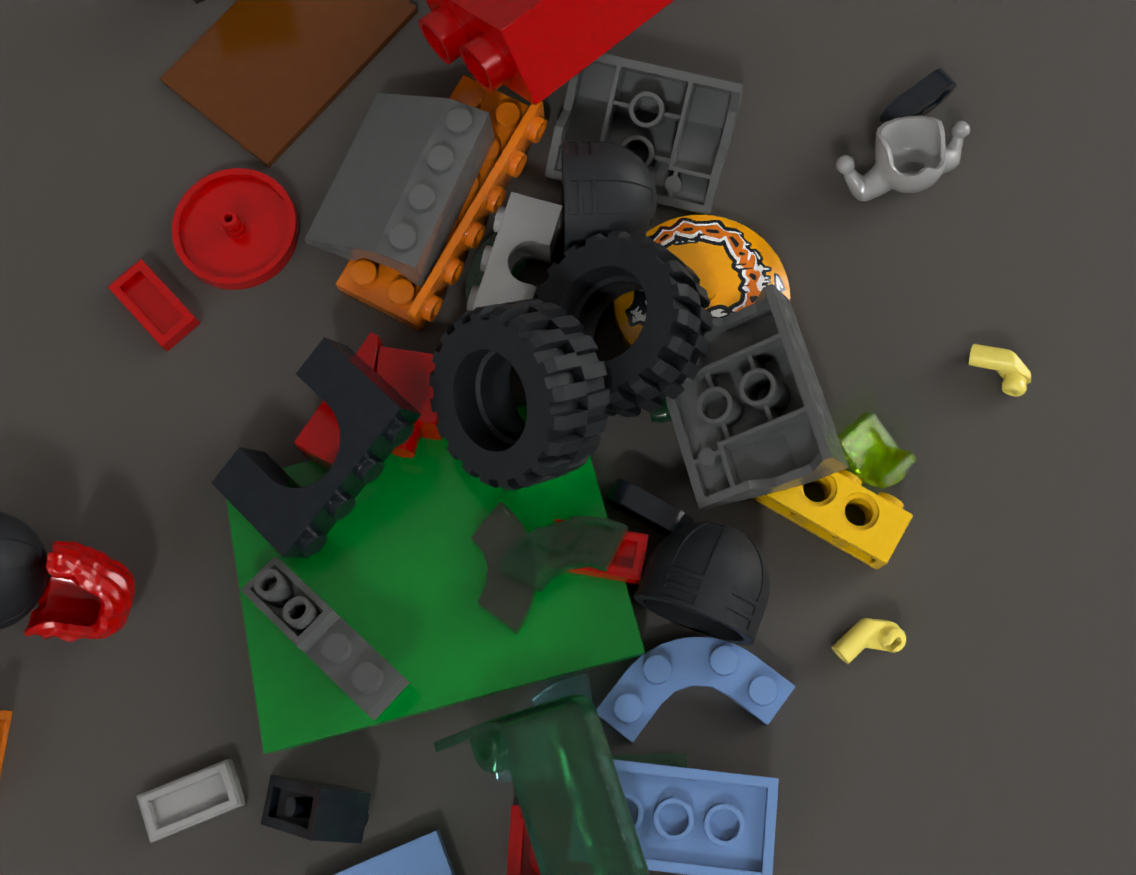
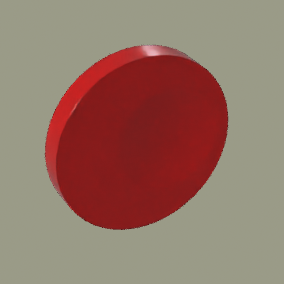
[172,168,300,290]

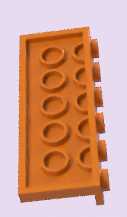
[336,75,547,332]

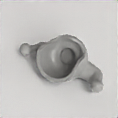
[836,116,971,201]

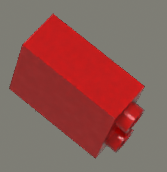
[418,0,674,106]

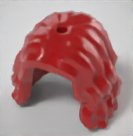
[24,541,136,643]

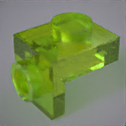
[838,412,917,489]

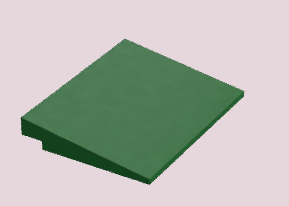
[226,405,645,754]

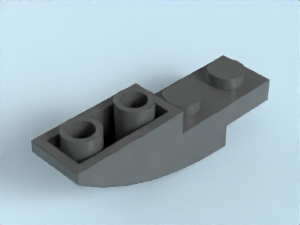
[241,556,410,721]

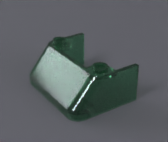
[433,694,649,875]

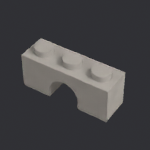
[467,192,563,311]

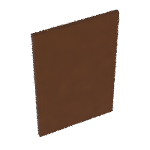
[160,0,418,168]

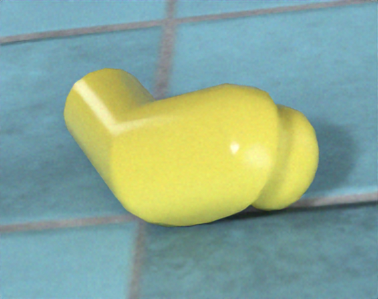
[969,344,1031,397]
[831,618,906,664]

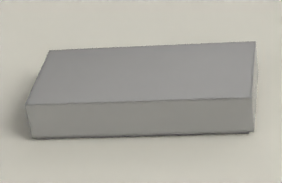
[136,759,247,843]

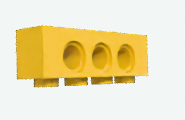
[752,470,913,570]

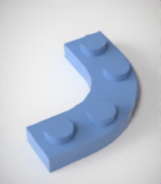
[595,637,796,743]

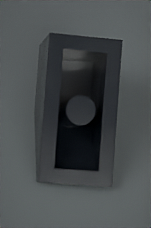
[261,775,371,844]

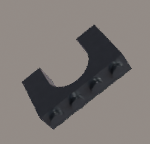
[212,337,422,558]

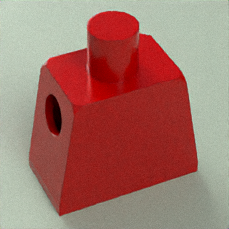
[376,346,444,458]

